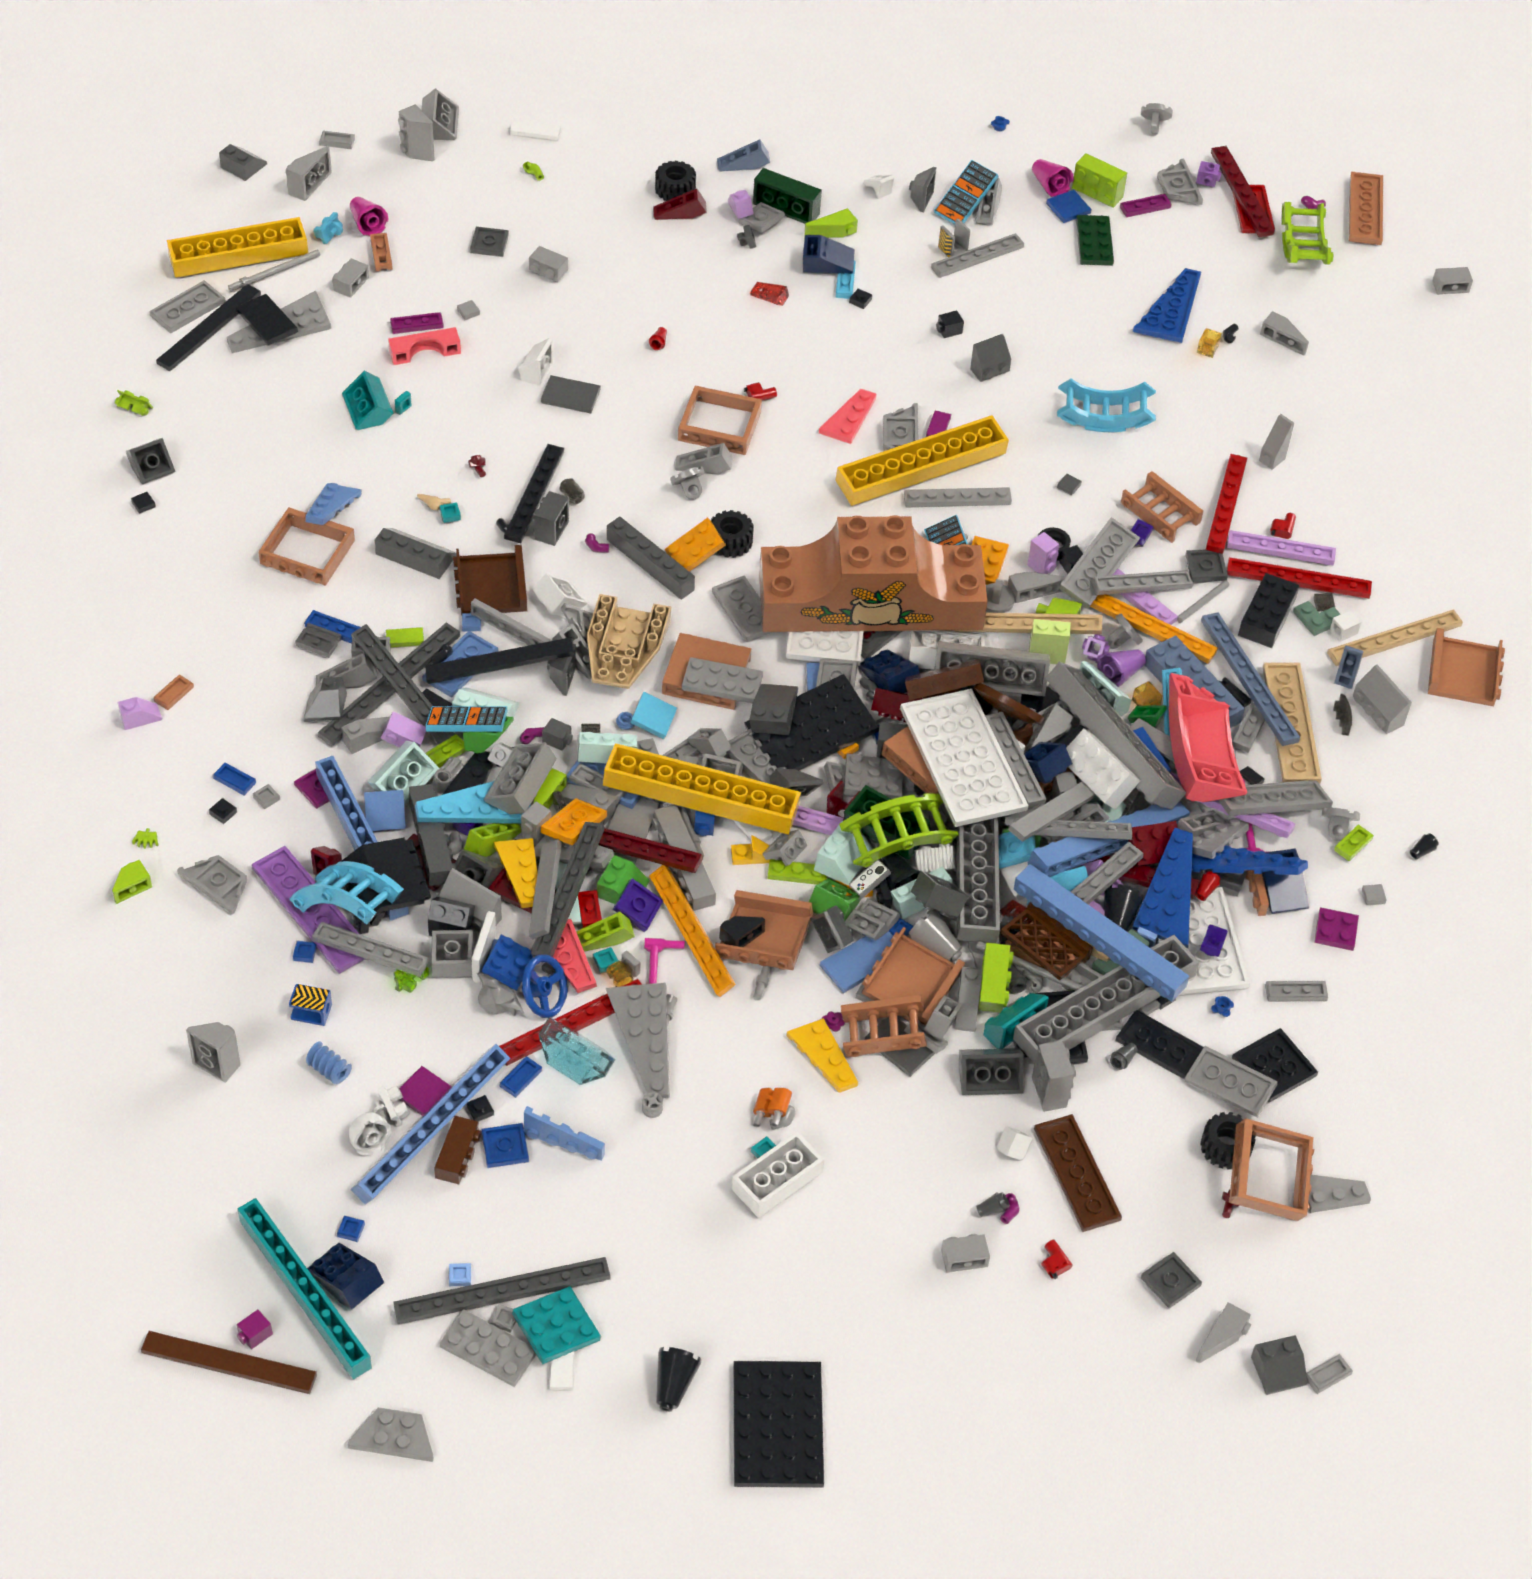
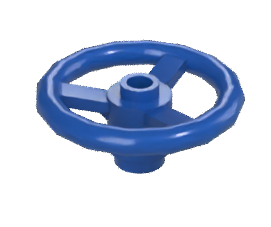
[522,954,568,1018]

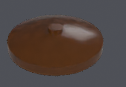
[974,683,1044,725]

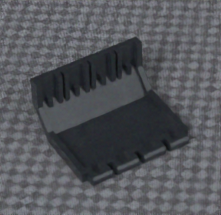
[342,837,431,934]

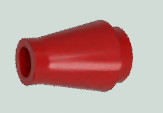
[649,327,667,350]
[1195,871,1220,901]

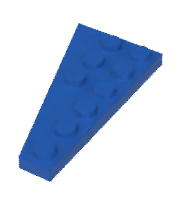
[1133,268,1201,343]
[1132,828,1193,948]
[1192,845,1308,875]

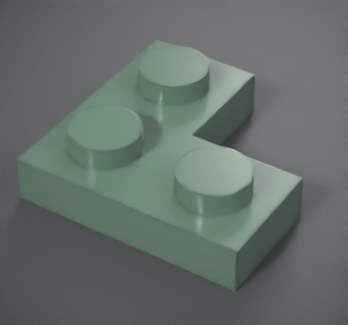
[1293,601,1341,636]

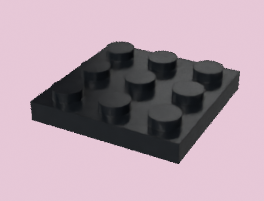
[1232,1028,1318,1103]

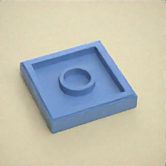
[364,790,406,831]

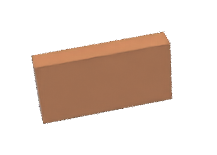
[153,674,194,710]

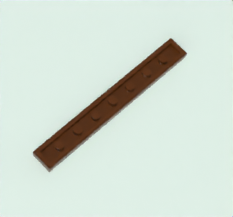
[141,1331,317,1394]

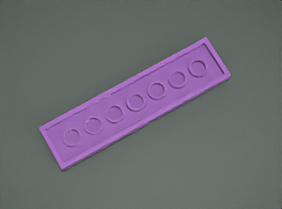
[252,846,365,974]

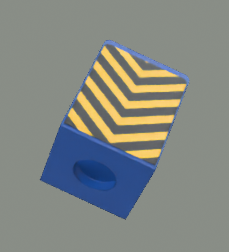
[289,984,332,1026]

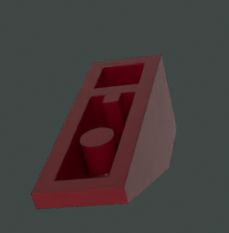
[653,189,707,220]

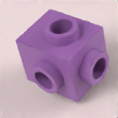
[1196,161,1222,187]
[1082,634,1110,661]

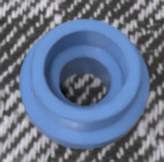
[616,712,634,730]

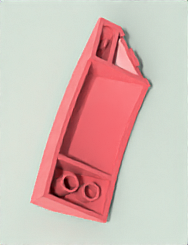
[1169,673,1247,802]

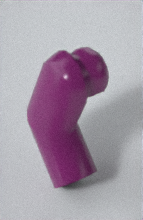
[1301,196,1326,209]
[585,533,609,553]
[520,727,544,744]
[1000,1193,1019,1224]

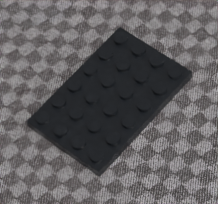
[744,674,879,771]
[733,1361,824,1488]

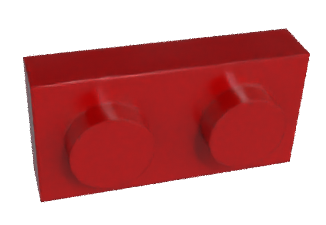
[578,890,602,928]

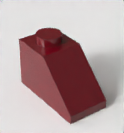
[311,846,342,876]

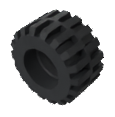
[655,160,696,201]
[711,510,754,558]
[1200,1112,1256,1169]

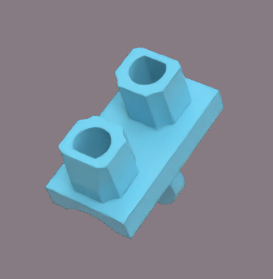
[313,212,343,244]

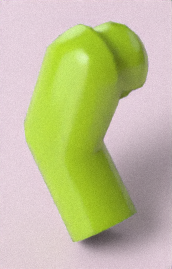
[523,161,544,181]

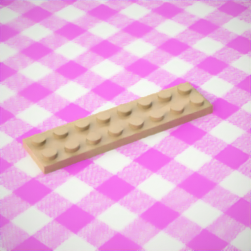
[1263,663,1322,784]

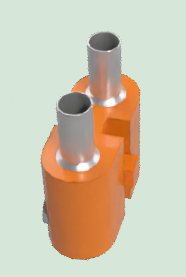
[753,1088,792,1127]

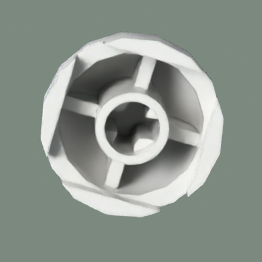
[349,1113,392,1155]

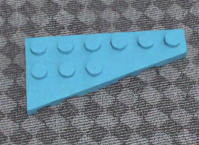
[415,781,531,824]

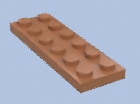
[1349,171,1383,245]

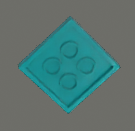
[512,1286,601,1365]

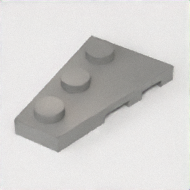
[1308,1175,1371,1213]

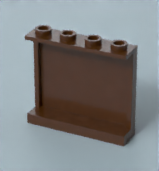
[453,545,527,616]
[905,659,984,700]

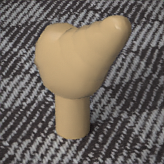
[417,494,451,510]

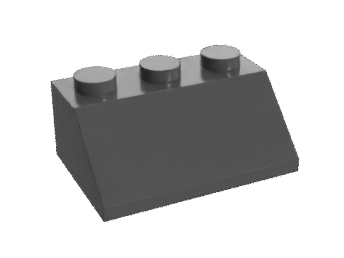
[959,1048,1023,1095]

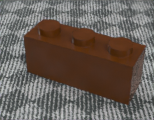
[434,1116,482,1185]

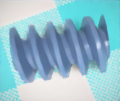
[306,1041,352,1084]

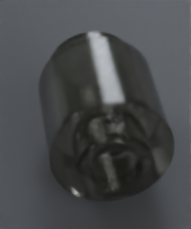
[559,478,585,504]

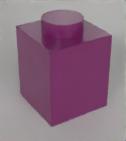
[237,1309,273,1350]

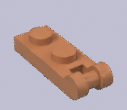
[370,233,393,272]
[1245,870,1269,916]

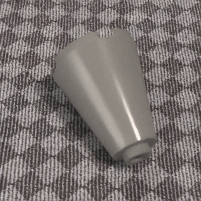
[907,909,962,962]

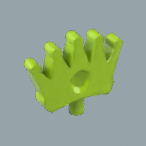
[132,828,159,849]

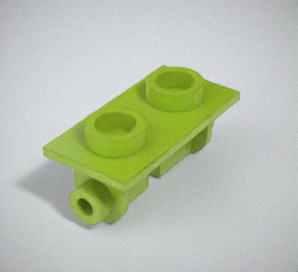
[115,390,153,416]

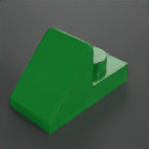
[1127,705,1167,728]

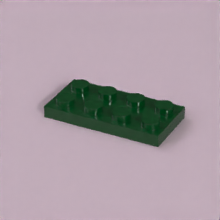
[1076,215,1114,266]

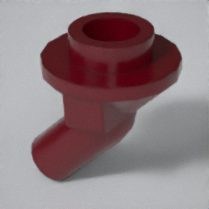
[468,455,486,477]
[1221,1189,1239,1218]

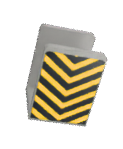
[938,218,970,257]

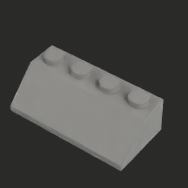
[484,742,557,814]

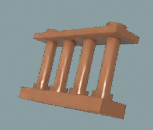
[1121,471,1203,543]
[841,995,927,1057]

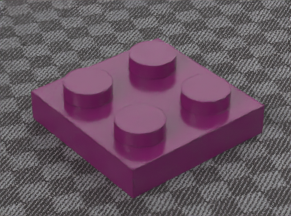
[1314,907,1359,951]

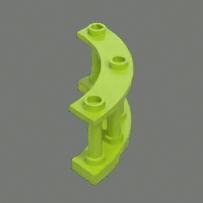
[1281,202,1334,265]
[839,793,959,867]

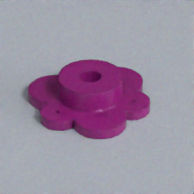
[822,1011,845,1032]

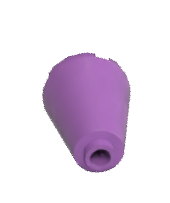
[1095,649,1146,687]

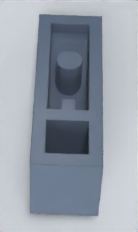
[717,139,770,172]
[1334,645,1363,689]

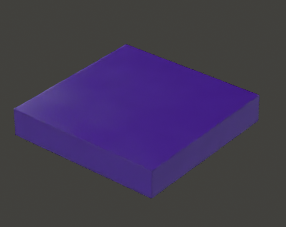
[612,878,663,932]

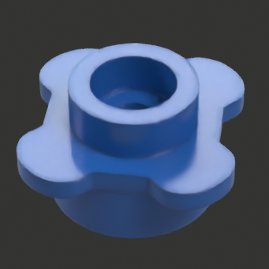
[991,116,1010,131]
[1211,996,1234,1017]

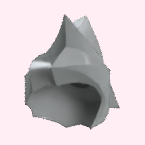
[477,973,524,1016]

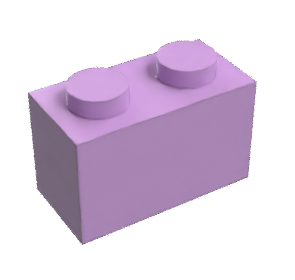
[1027,532,1059,574]
[380,711,426,747]

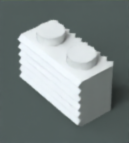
[915,844,956,873]

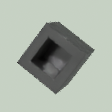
[542,718,573,751]

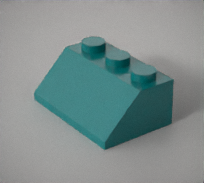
[342,370,394,430]
[983,993,1049,1049]

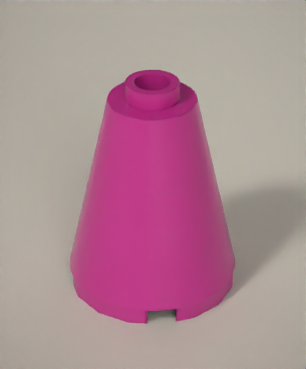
[1032,159,1074,197]
[349,197,389,236]

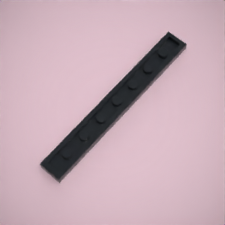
[156,284,261,371]
[504,444,565,544]
[425,637,575,684]

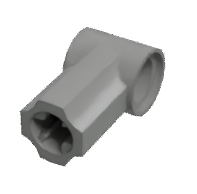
[431,757,464,793]

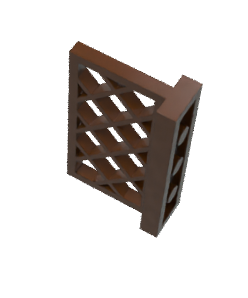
[1000,902,1093,981]

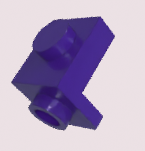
[1131,519,1154,546]
[1200,924,1228,957]

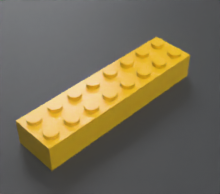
[167,217,308,278]

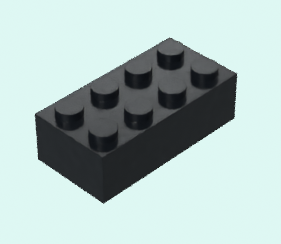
[1238,573,1300,648]

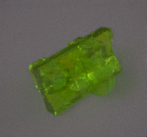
[393,967,430,993]

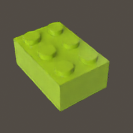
[1072,153,1128,208]
[978,942,1013,1013]

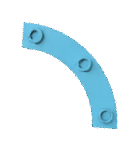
[1057,378,1156,432]
[289,861,404,924]

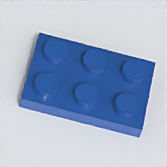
[482,934,534,991]

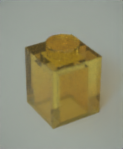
[1197,328,1222,358]
[1132,681,1163,706]

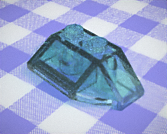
[538,1017,616,1085]

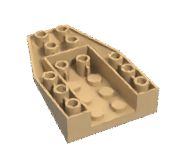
[587,594,671,689]

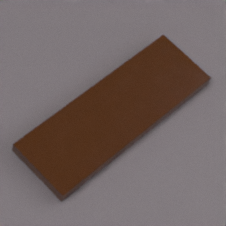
[1034,1114,1122,1232]

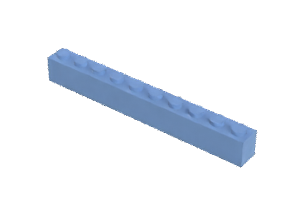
[315,756,409,921]
[1027,801,1190,877]
[1013,864,1189,1002]
[350,1044,510,1204]

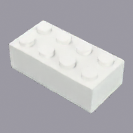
[1066,728,1141,809]
[731,1131,824,1218]

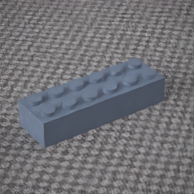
[1145,635,1245,728]

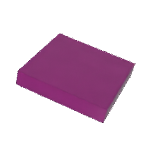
[294,769,329,809]
[399,1066,452,1116]

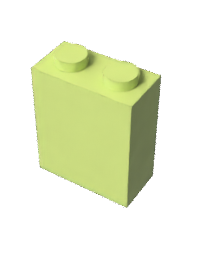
[1028,619,1071,664]

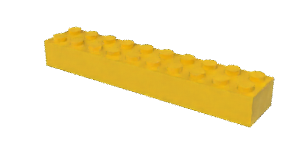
[835,415,1009,506]
[603,743,801,835]

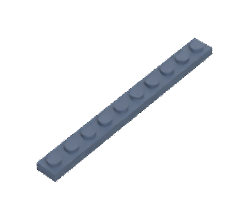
[1201,612,1300,746]

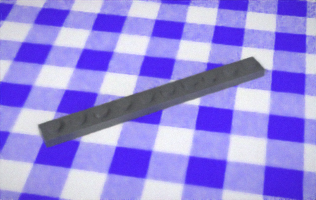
[318,622,460,747]
[393,1257,610,1325]

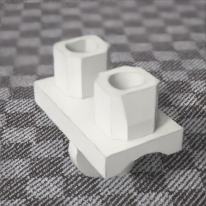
[373,1086,410,1127]

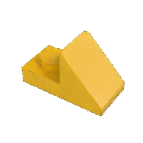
[731,835,770,865]

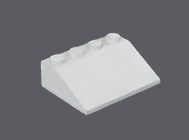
[909,630,985,671]

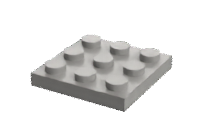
[844,753,903,799]

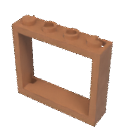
[678,385,762,455]
[259,507,355,586]
[1229,1118,1315,1221]

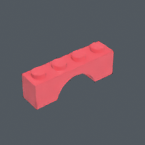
[388,327,461,365]

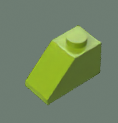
[112,860,152,904]

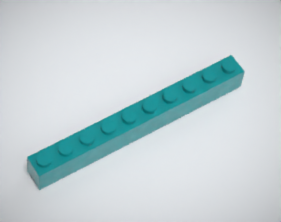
[237,1198,372,1380]

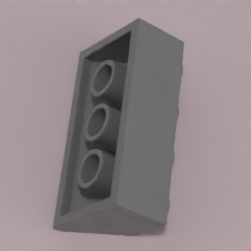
[375,528,456,579]

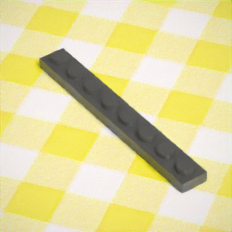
[351,624,456,745]
[531,822,605,957]

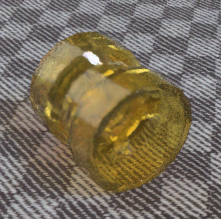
[606,961,633,987]

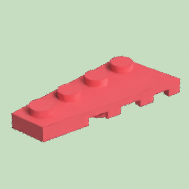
[819,389,877,444]
[536,918,597,993]

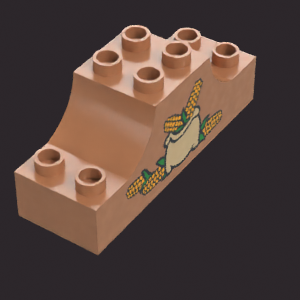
[759,515,988,632]

